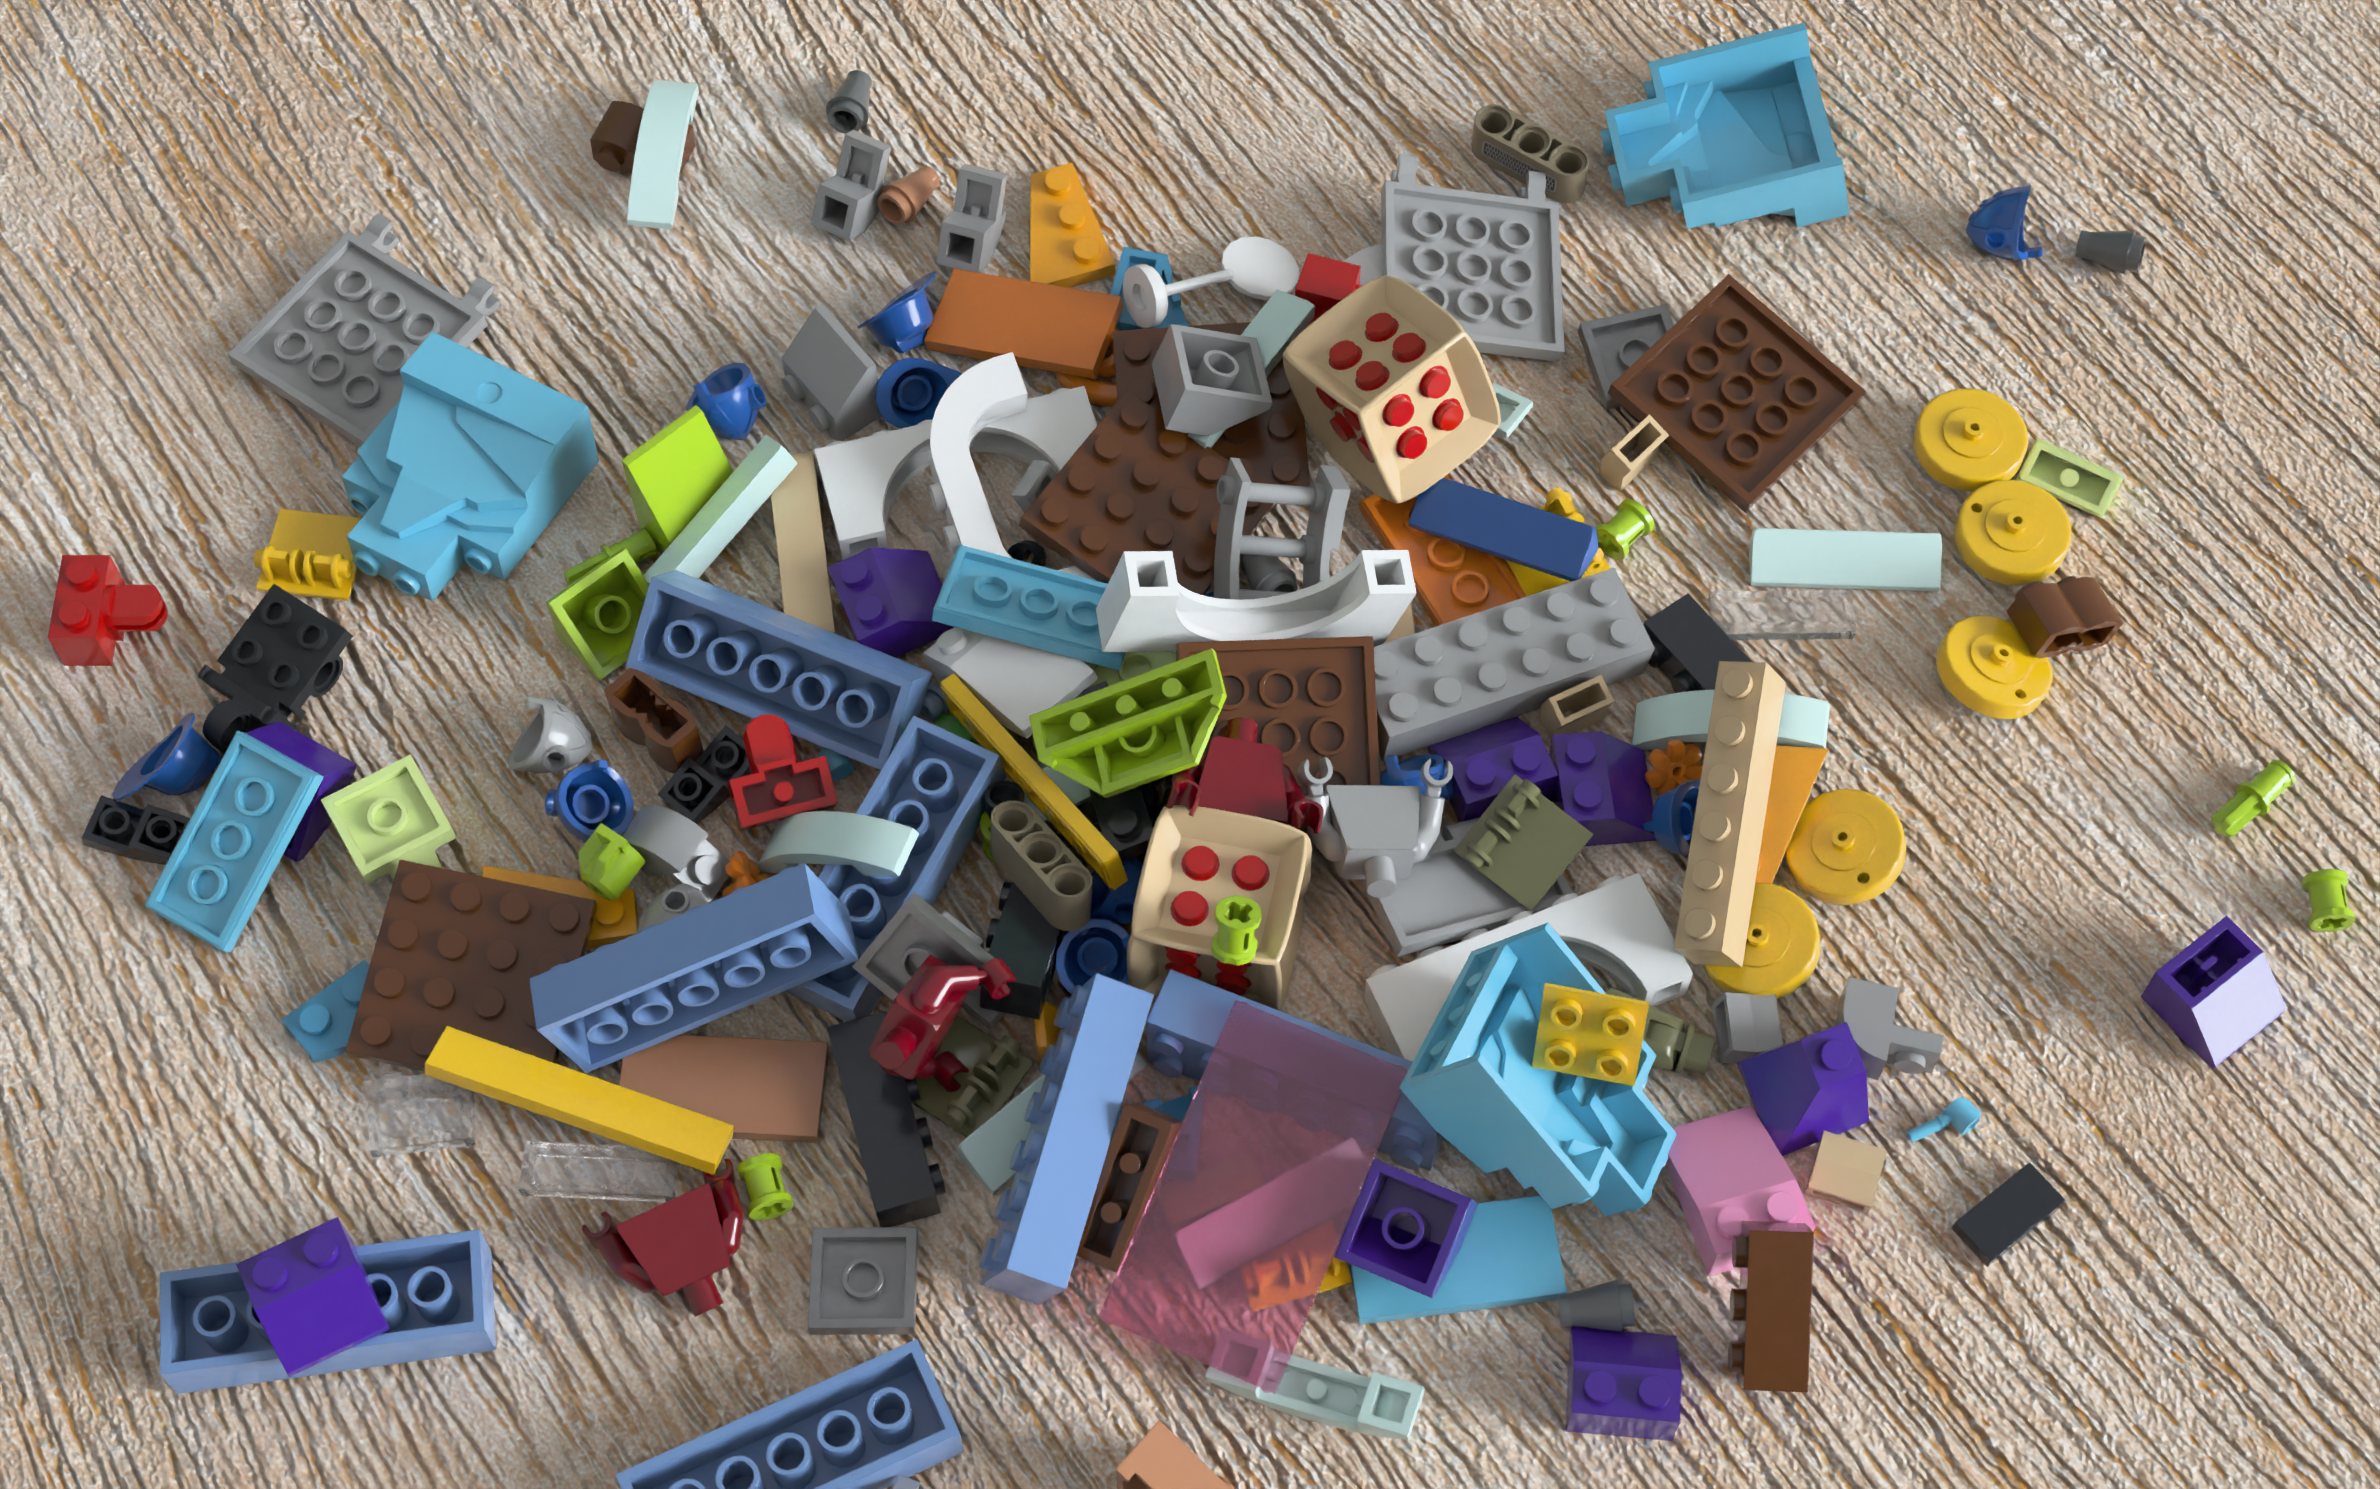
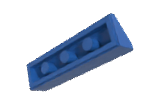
[1408,477,1599,582]

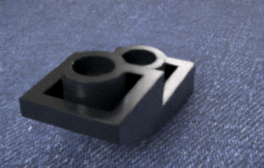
[657,725,751,824]
[82,795,190,865]

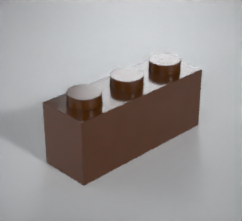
[1076,1103,1186,1272]
[1728,1221,1814,1392]

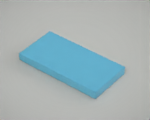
[932,544,1126,671]
[144,731,324,952]
[1343,1196,1567,1325]

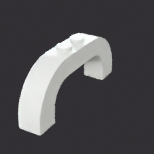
[929,352,1095,580]

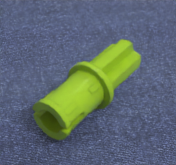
[564,528,658,586]
[2211,759,2295,838]

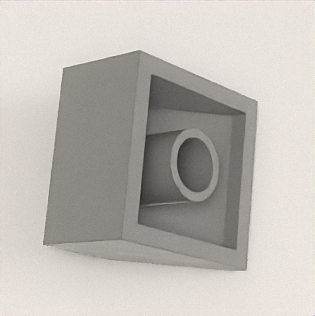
[781,303,882,441]
[1152,324,1273,436]

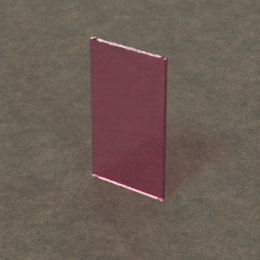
[1098,1000,1408,1394]

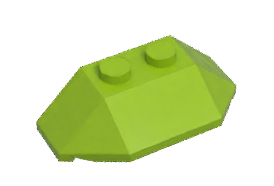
[1029,648,1227,798]

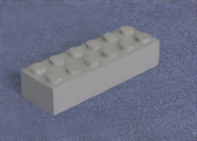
[1374,568,1655,762]

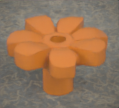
[1645,740,1703,796]
[722,851,771,897]

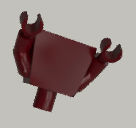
[1165,717,1324,834]
[868,954,1016,1092]
[582,1159,744,1316]

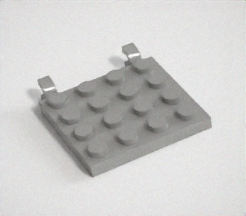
[1381,154,1564,362]
[227,213,501,447]

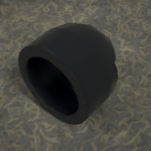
[1007,540,1047,567]
[984,781,1024,820]

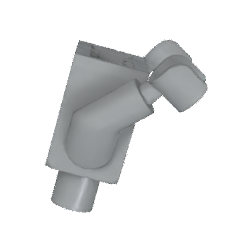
[1297,757,1453,898]

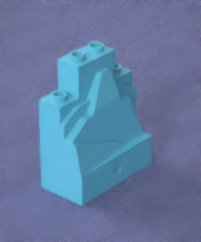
[1600,22,1850,229]
[342,331,599,602]
[1399,922,1677,1217]

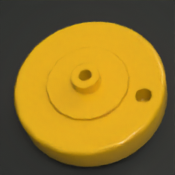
[1913,388,2028,491]
[1954,480,2072,586]
[1936,615,2052,719]
[1785,789,1906,905]
[1703,883,1820,999]

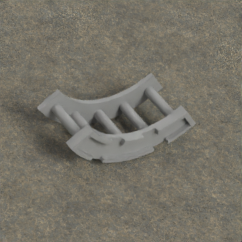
[1214,457,1351,600]

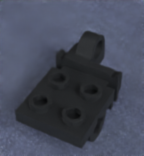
[198,584,353,754]

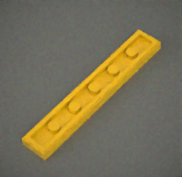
[940,673,1128,890]
[425,1026,734,1175]

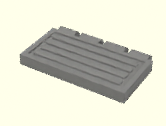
[1360,818,1573,957]

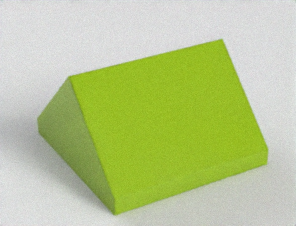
[546,548,649,681]

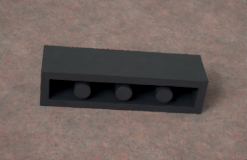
[1643,593,1751,693]
[978,833,1087,1020]
[827,1011,946,1227]

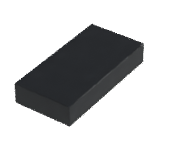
[1951,1162,2066,1267]

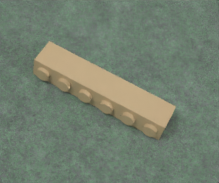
[1674,661,1786,968]

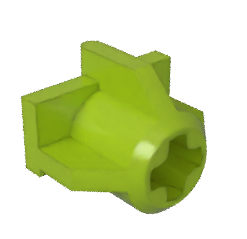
[578,823,646,901]

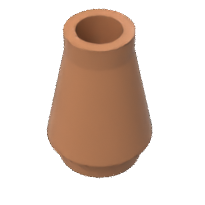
[877,165,940,225]

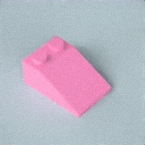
[1665,1105,1815,1277]

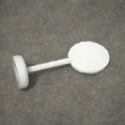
[1123,236,1299,329]

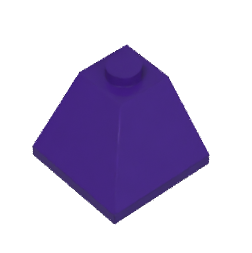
[1736,1022,1869,1156]

